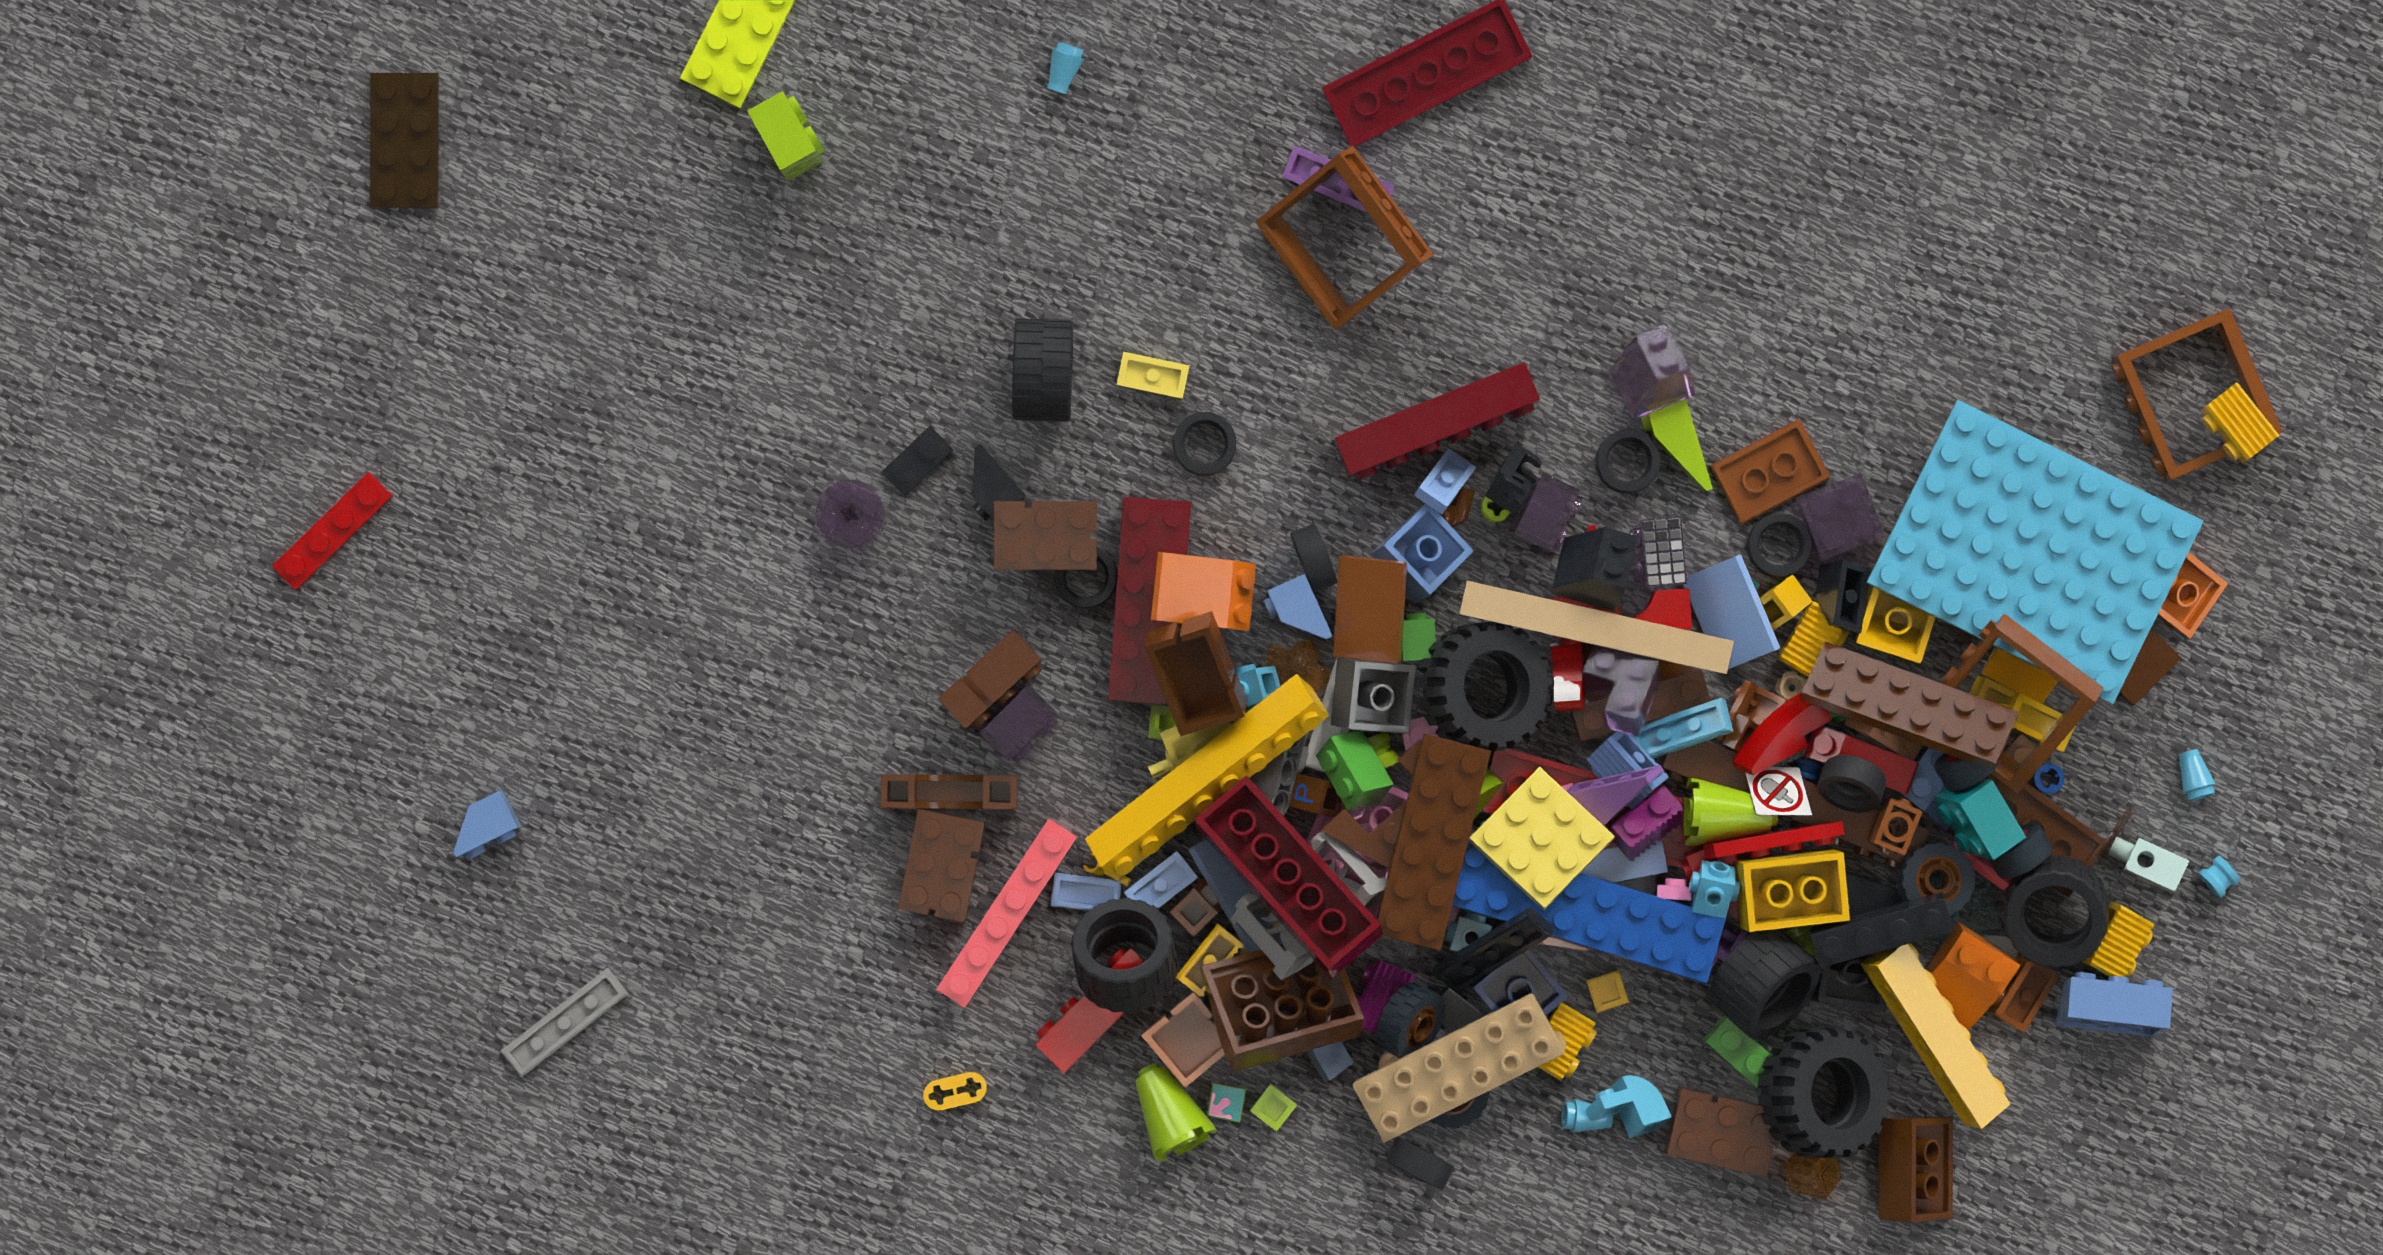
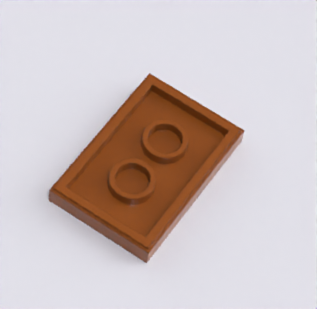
[1709,418,1831,525]
[1333,555,1407,664]

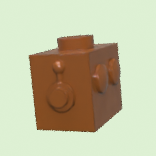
[1868,798,1923,856]

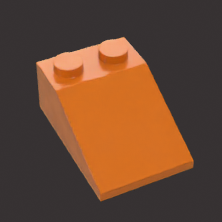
[1151,552,1256,631]
[2157,552,2228,639]
[1926,921,2021,1031]

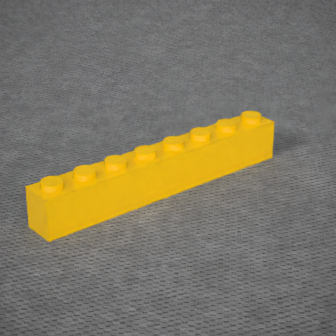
[1085,674,1330,880]

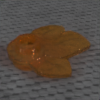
[1266,639,1331,692]

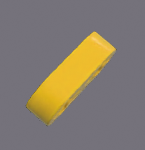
[923,1072,987,1110]

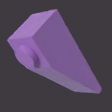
[1282,146,1395,212]
[1566,765,1663,828]

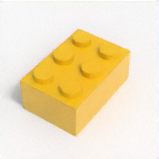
[1734,849,1850,932]

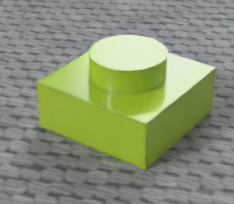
[1250,1083,1297,1132]

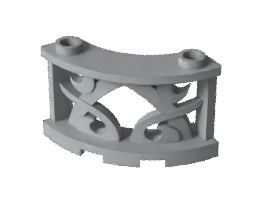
[1230,831,1386,980]

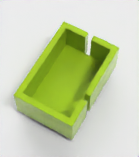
[747,91,825,181]

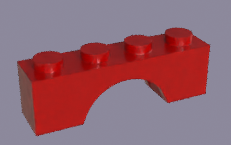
[1550,589,1692,645]

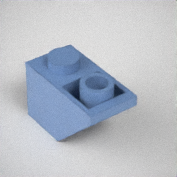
[454,790,521,860]

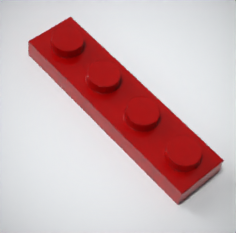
[272,472,393,590]
[1703,821,1845,863]

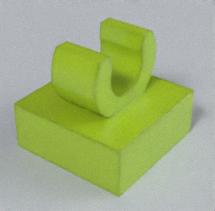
[1148,704,1176,739]

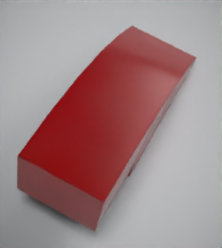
[1733,692,1832,775]

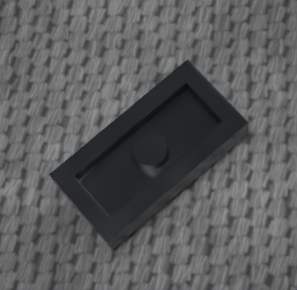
[882,426,954,496]

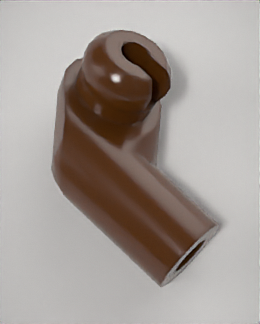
[1438,487,1475,528]

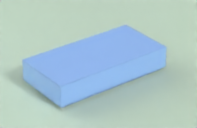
[1051,872,1122,911]

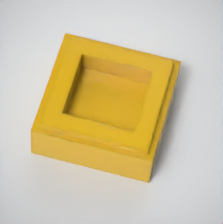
[1586,970,1629,1013]

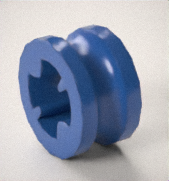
[1792,757,1823,780]
[2032,763,2065,794]

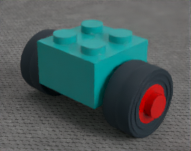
[1934,753,2053,879]

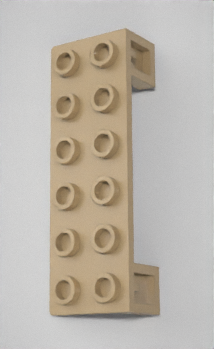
[1353,994,1566,1142]

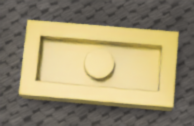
[1116,352,1190,399]

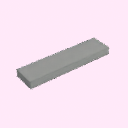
[501,968,629,1077]

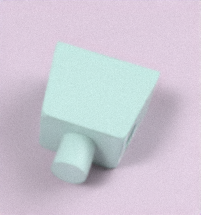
[2108,836,2189,894]

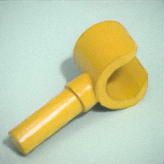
[1083,853,1131,886]

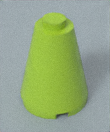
[1683,778,1778,846]
[1135,1063,1217,1162]

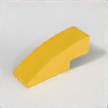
[1969,676,2076,752]

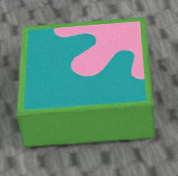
[1207,1082,1246,1122]

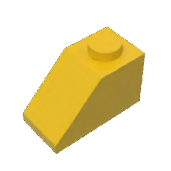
[1759,574,1813,631]

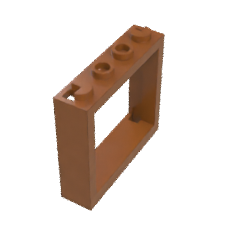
[1255,146,1434,330]
[2111,308,2283,481]
[1940,613,2104,794]

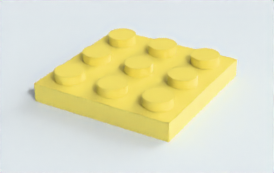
[1469,767,1615,911]

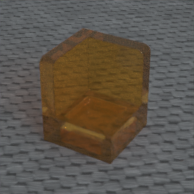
[1784,1152,1842,1200]

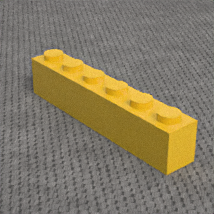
[1861,943,2010,1129]

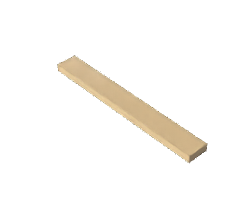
[1459,581,1734,674]

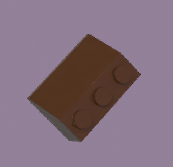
[1877,1116,1953,1222]

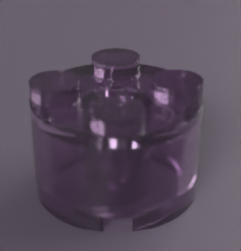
[816,480,886,549]

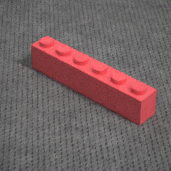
[936,818,1078,1008]

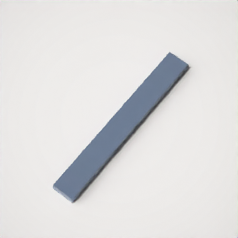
[1188,839,1354,1082]

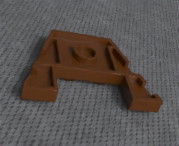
[1321,739,1422,868]

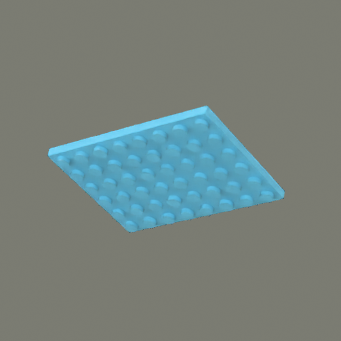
[1866,400,2204,704]

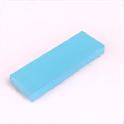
[1629,698,1733,759]

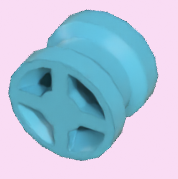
[2198,855,2241,898]

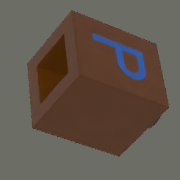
[1289,773,1341,817]

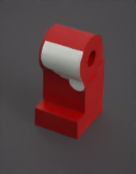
[1551,644,1586,712]

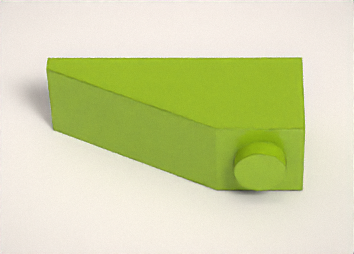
[1639,392,1713,493]

